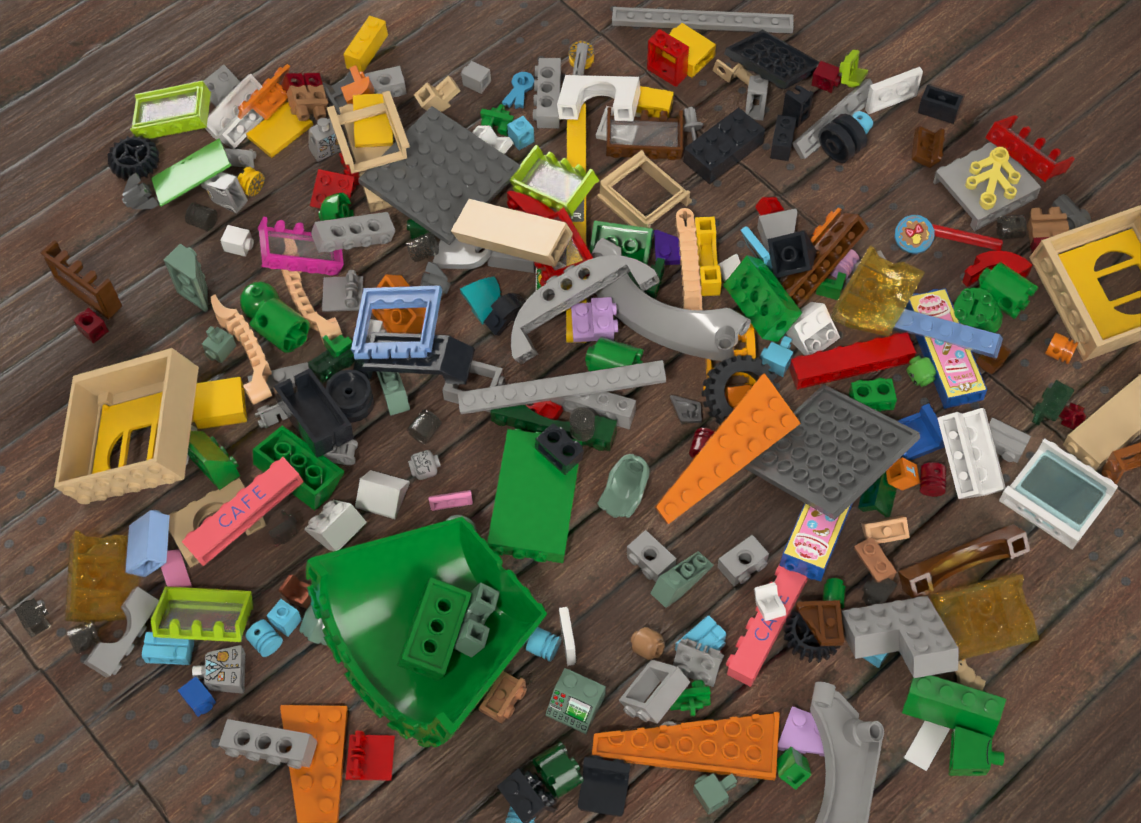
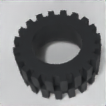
[702,355,780,424]

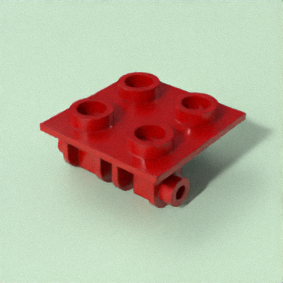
[310,169,356,208]
[346,731,395,781]

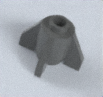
[122,173,159,209]
[420,261,450,297]

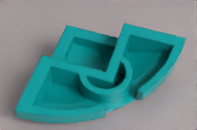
[460,277,501,325]

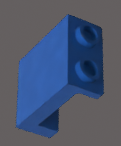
[898,404,945,461]

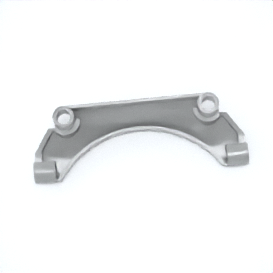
[810,682,884,823]

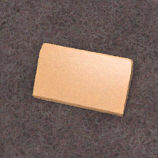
[861,516,910,544]

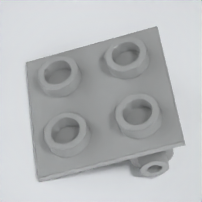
[203,65,240,107]
[322,270,363,312]
[673,638,724,687]

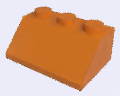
[372,274,426,334]

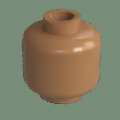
[631,627,665,660]

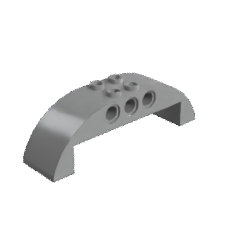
[511,255,660,364]

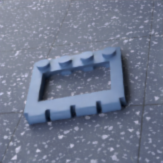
[351,286,442,359]

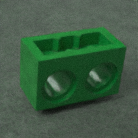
[849,378,897,411]

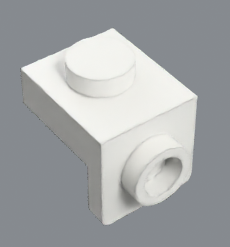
[754,582,786,621]

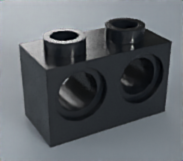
[770,115,796,161]
[535,423,584,475]

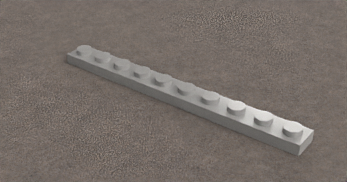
[612,7,793,33]
[458,360,666,414]

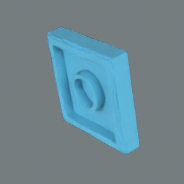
[741,226,773,272]

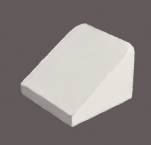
[718,254,741,282]

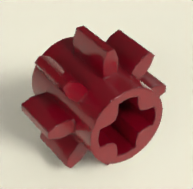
[1059,402,1086,430]

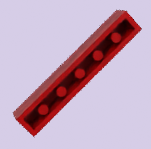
[789,332,916,390]

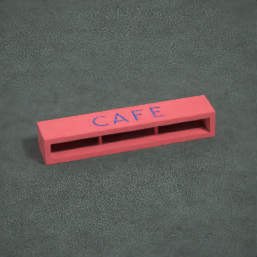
[182,457,304,566]
[726,564,809,687]

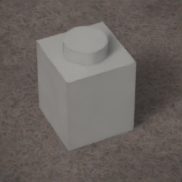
[461,61,491,94]

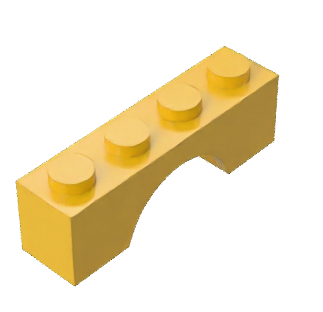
[695,217,722,296]

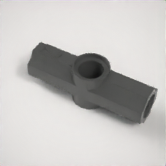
[1052,194,1103,241]

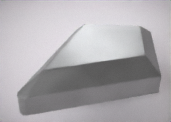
[670,395,702,423]

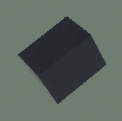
[767,230,816,278]

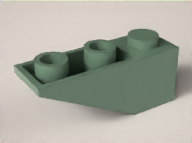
[376,371,410,416]
[650,551,714,608]

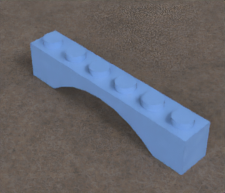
[875,303,1003,359]

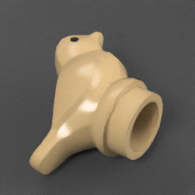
[955,659,986,691]

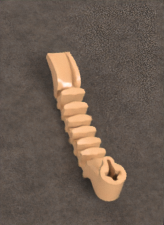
[675,208,702,310]
[281,238,342,344]
[211,295,272,405]

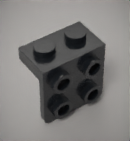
[578,755,630,817]
[497,768,558,823]

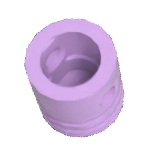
[830,249,859,280]

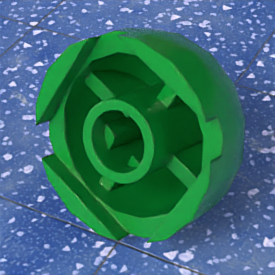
[319,192,354,221]
[240,282,280,319]

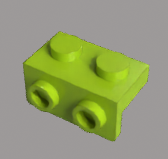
[839,50,868,87]

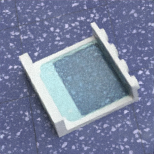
[999,439,1118,550]

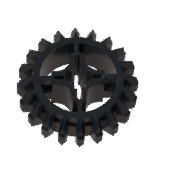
[107,134,160,181]
[783,610,841,663]

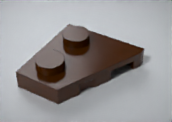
[796,600,844,646]

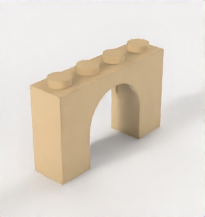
[169,478,266,568]

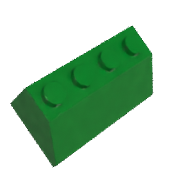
[253,425,344,511]
[902,675,1006,739]

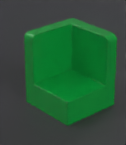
[816,272,846,301]
[322,335,353,363]
[777,747,812,790]

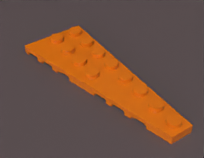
[655,373,801,524]
[280,705,348,823]

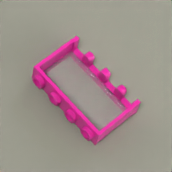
[258,217,344,276]

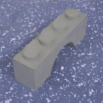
[84,586,159,678]

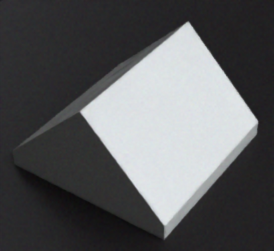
[355,470,410,519]

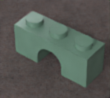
[454,583,500,657]

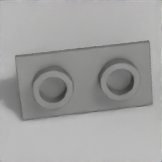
[224,147,256,168]
[255,401,288,428]

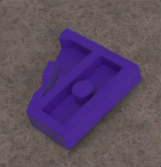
[654,230,681,265]

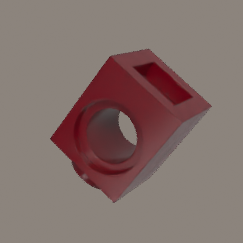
[811,61,842,93]
[73,307,109,344]

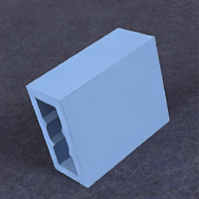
[125,510,170,577]

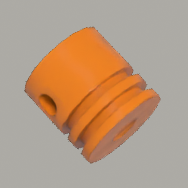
[1045,333,1079,365]

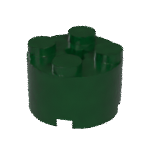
[532,742,584,799]

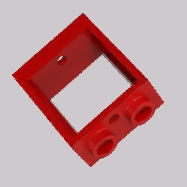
[647,29,689,87]

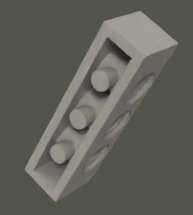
[533,58,561,128]
[311,212,395,253]
[551,392,636,429]
[219,719,318,769]

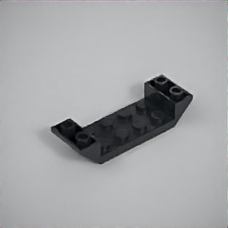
[353,332,475,385]

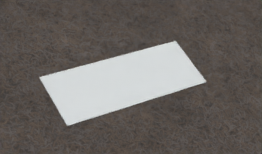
[904,721,950,771]

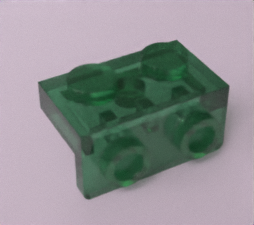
[308,349,355,383]
[1032,380,1074,426]

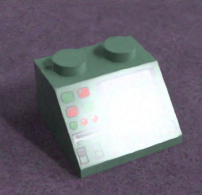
[545,668,606,734]

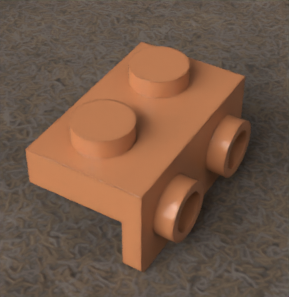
[854,537,896,586]
[479,671,527,724]

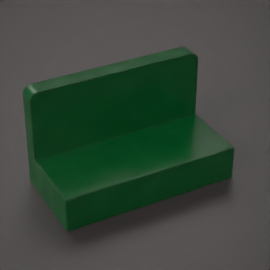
[858,472,897,517]

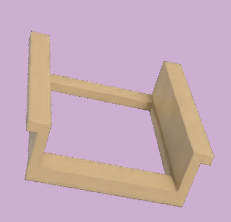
[327,91,410,174]
[597,150,692,228]

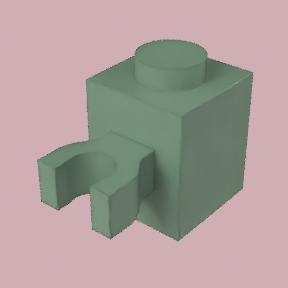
[202,326,236,363]
[693,773,737,815]

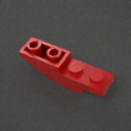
[507,191,555,217]

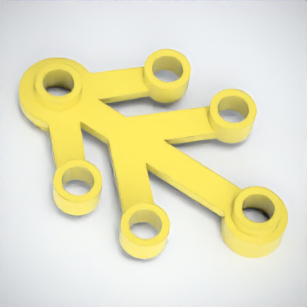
[965,147,1021,210]

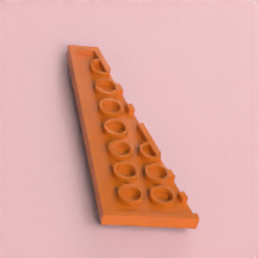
[592,712,780,781]

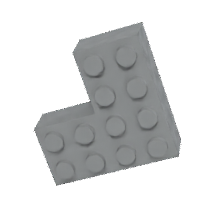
[842,596,959,678]

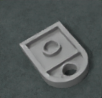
[432,238,492,269]

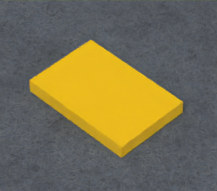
[353,94,393,148]
[246,102,313,158]

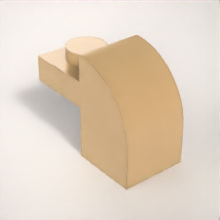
[414,75,461,112]

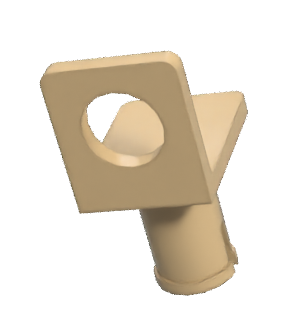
[713,59,754,86]

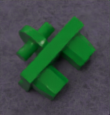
[480,104,514,136]
[670,680,711,717]

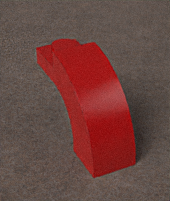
[962,251,1033,287]

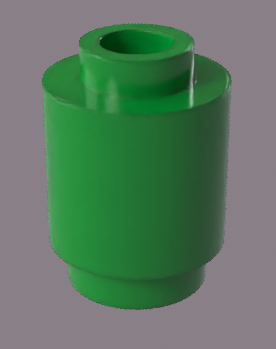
[822,578,846,610]

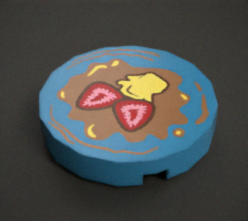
[895,215,935,254]

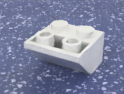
[786,302,840,356]
[305,500,367,551]

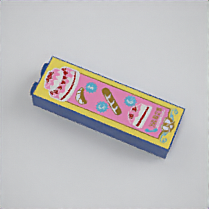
[904,288,987,409]
[779,502,854,582]

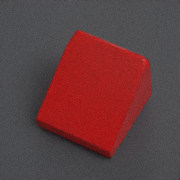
[755,197,785,216]

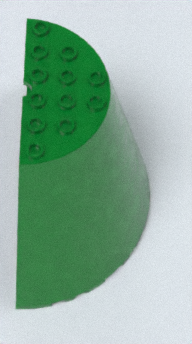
[306,516,547,748]

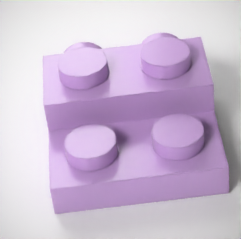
[571,297,618,342]

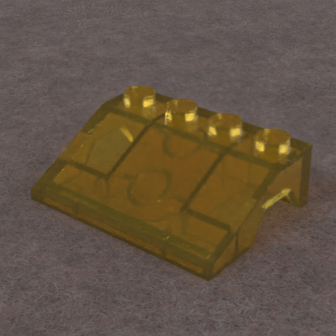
[831,246,925,337]
[65,530,139,623]
[931,573,1039,660]

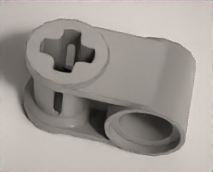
[323,440,358,465]

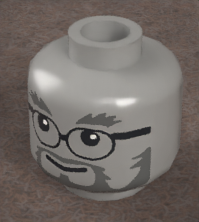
[408,450,440,480]

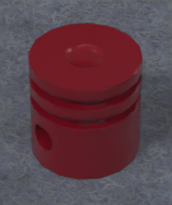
[689,428,715,458]
[919,463,946,497]

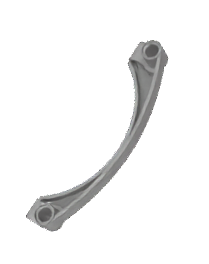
[588,238,751,362]

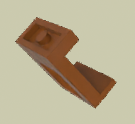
[1102,442,1141,485]

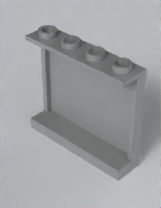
[933,142,1041,231]

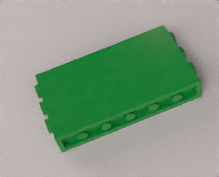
[487,429,582,563]

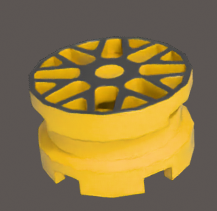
[569,40,594,69]
[237,167,265,197]

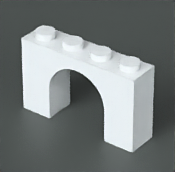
[557,75,641,121]

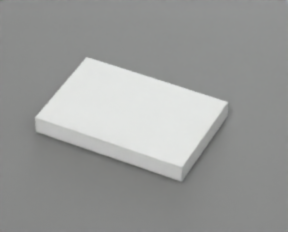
[865,67,923,114]

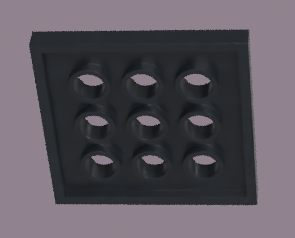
[724,30,820,89]

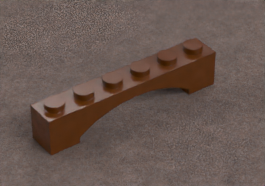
[898,524,1030,598]

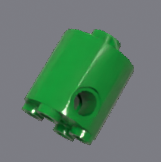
[978,262,1038,319]
[954,288,1003,333]
[250,298,310,353]
[585,337,644,372]

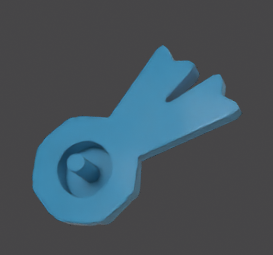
[502,72,534,109]

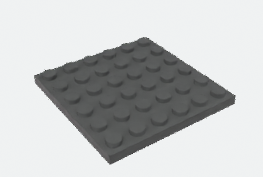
[358,106,520,245]
[743,385,920,520]

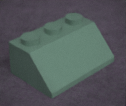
[164,244,208,312]

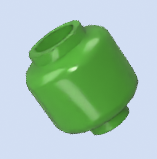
[906,355,936,387]

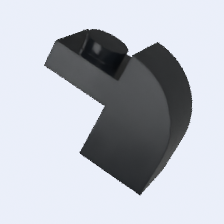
[484,293,526,336]

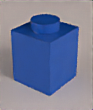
[178,676,216,717]

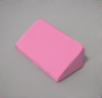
[429,490,473,511]
[161,549,192,588]

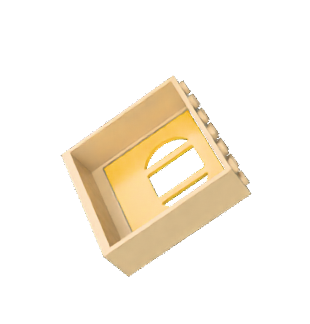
[1029,205,1141,361]
[54,348,199,504]

